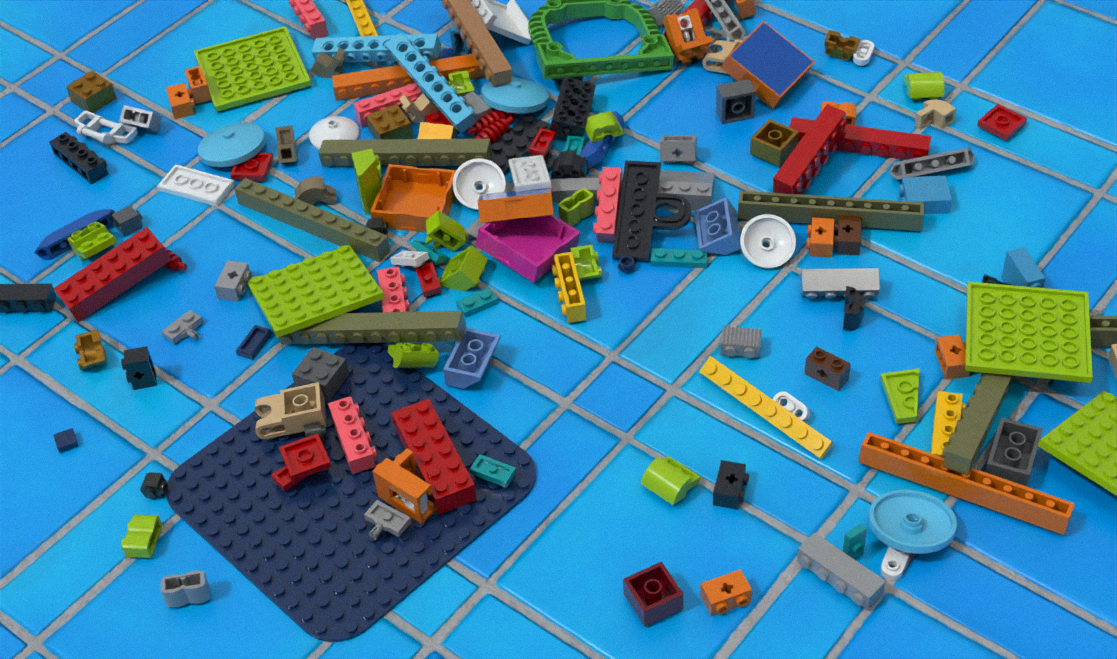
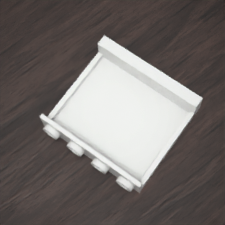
[469,0,532,45]

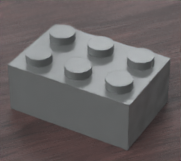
[985,418,1043,487]

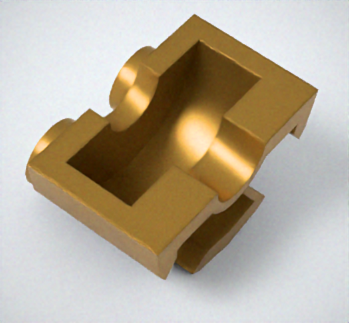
[824,30,861,61]
[74,329,107,370]

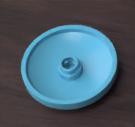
[481,78,548,113]
[198,122,266,167]
[868,490,957,554]

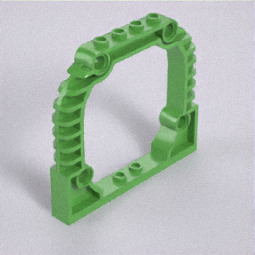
[528,0,674,79]

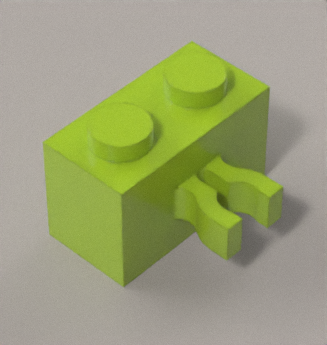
[426,210,466,252]

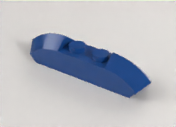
[579,111,624,170]
[34,209,115,260]

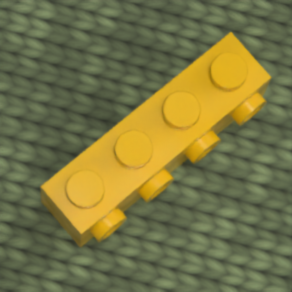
[551,252,586,323]
[930,391,966,457]

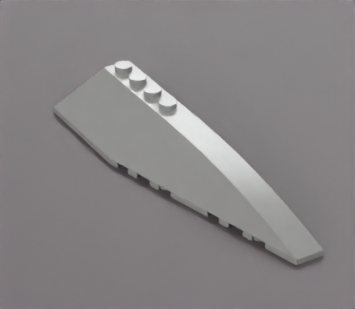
[505,170,715,211]

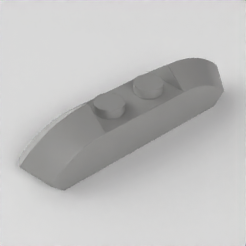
[705,0,745,41]
[889,147,975,180]

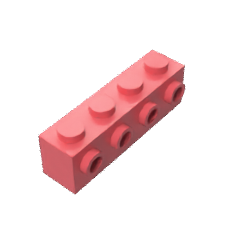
[288,0,328,40]
[353,83,422,128]
[593,167,623,243]
[377,267,410,313]
[328,396,377,474]

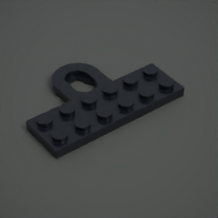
[490,114,554,176]
[612,160,692,262]

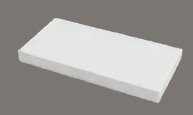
[508,155,552,192]
[157,164,235,207]

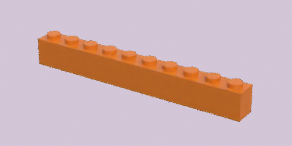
[332,54,486,101]
[859,432,1075,535]

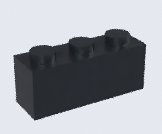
[0,283,57,313]

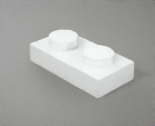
[390,251,429,268]

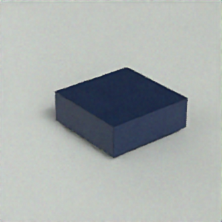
[53,428,79,453]

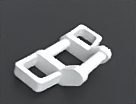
[74,111,138,144]

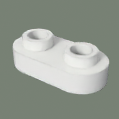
[853,40,874,66]
[773,392,810,422]
[880,546,910,581]

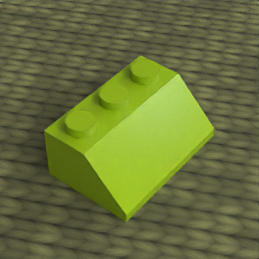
[351,148,382,215]

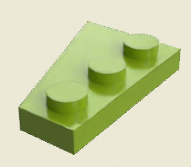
[880,368,920,424]

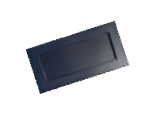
[236,325,272,360]

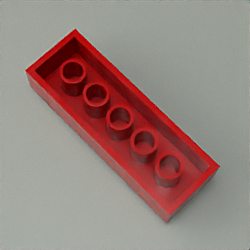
[773,104,847,195]
[53,227,171,322]
[391,398,477,515]

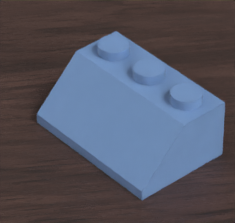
[694,197,741,255]
[443,328,501,389]

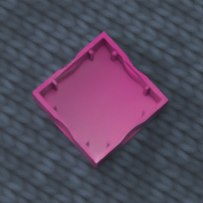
[475,215,580,283]

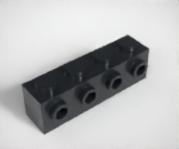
[49,132,108,185]

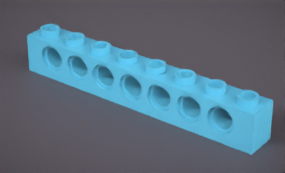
[385,32,477,134]
[311,34,442,63]

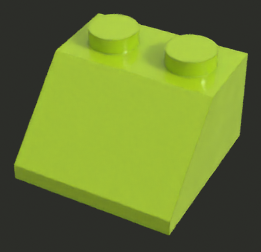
[439,245,488,291]

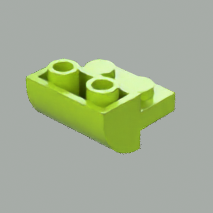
[904,72,944,100]
[67,222,117,261]
[388,343,439,368]
[640,456,701,505]

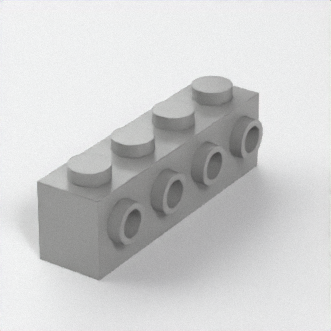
[800,268,880,299]
[797,532,886,610]

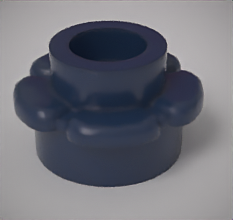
[618,256,636,273]

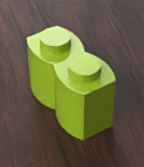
[558,188,594,226]
[121,514,162,558]

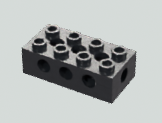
[549,76,596,139]

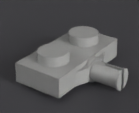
[161,310,203,344]
[364,500,411,539]

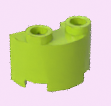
[447,70,474,97]
[585,111,624,143]
[571,245,602,281]

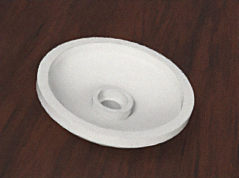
[309,116,360,150]
[453,158,506,210]
[740,214,796,269]

